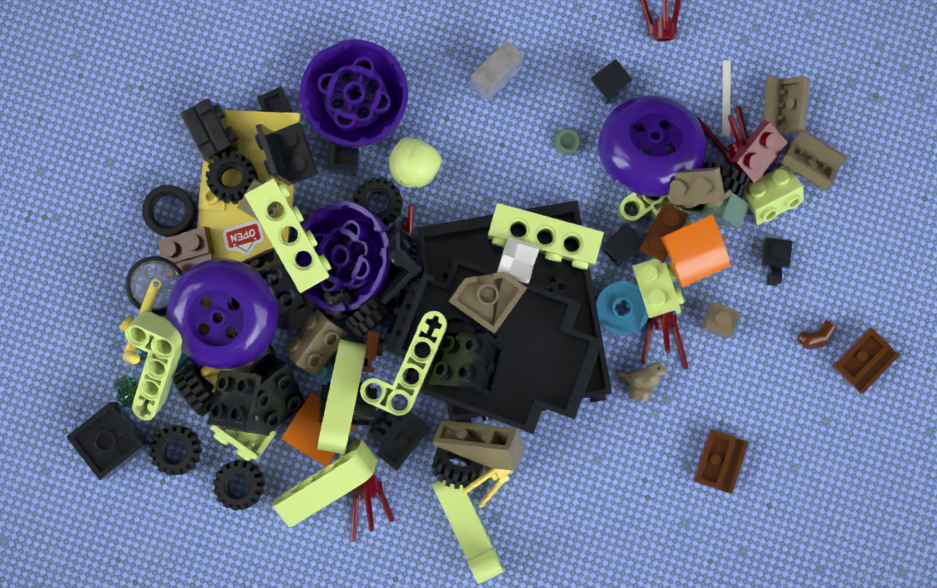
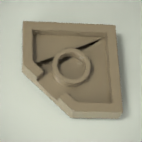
[449,272,527,334]

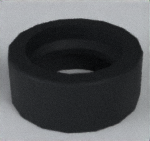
[142,185,196,237]

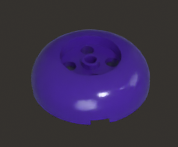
[300,39,408,147]
[598,95,707,196]
[296,201,393,311]
[167,258,279,369]

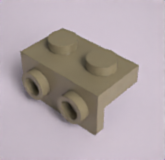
[762,76,810,134]
[781,130,847,191]
[669,167,732,208]
[285,309,347,376]

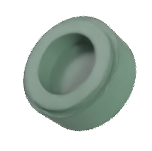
[554,128,581,156]

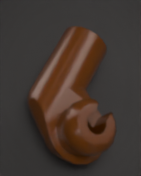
[797,320,837,350]

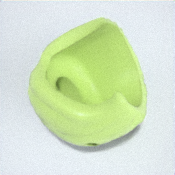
[389,136,442,188]

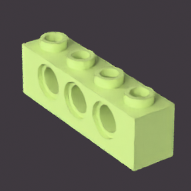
[244,178,332,293]
[488,203,604,270]

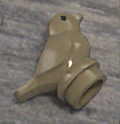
[616,362,669,402]

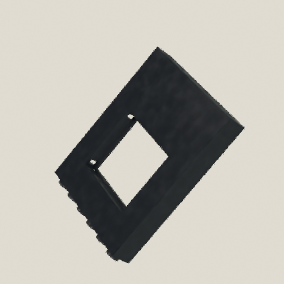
[417,200,612,423]

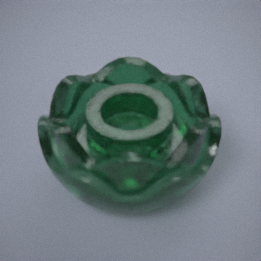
[113,375,138,408]

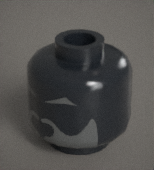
[323,286,360,322]

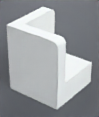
[497,237,539,283]

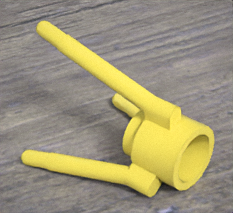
[463,465,512,508]

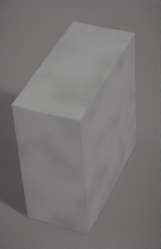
[471,40,524,103]

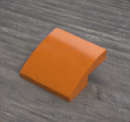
[661,214,731,288]
[281,392,355,467]

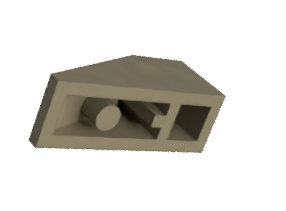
[432,420,525,471]

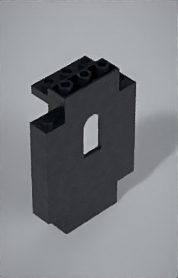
[383,257,603,434]

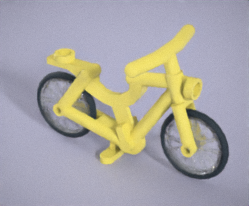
[119,256,276,393]

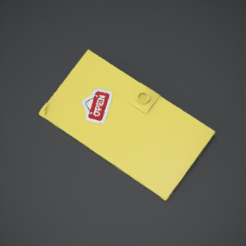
[197,110,301,271]

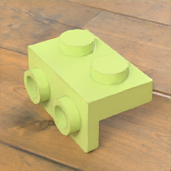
[743,165,804,225]
[633,259,684,318]
[210,425,278,461]

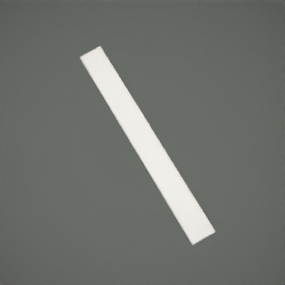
[722,60,731,136]

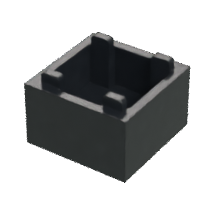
[66,402,150,480]

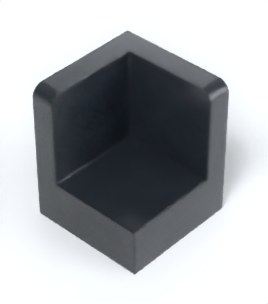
[591,59,633,104]
[327,142,360,176]
[600,223,643,267]

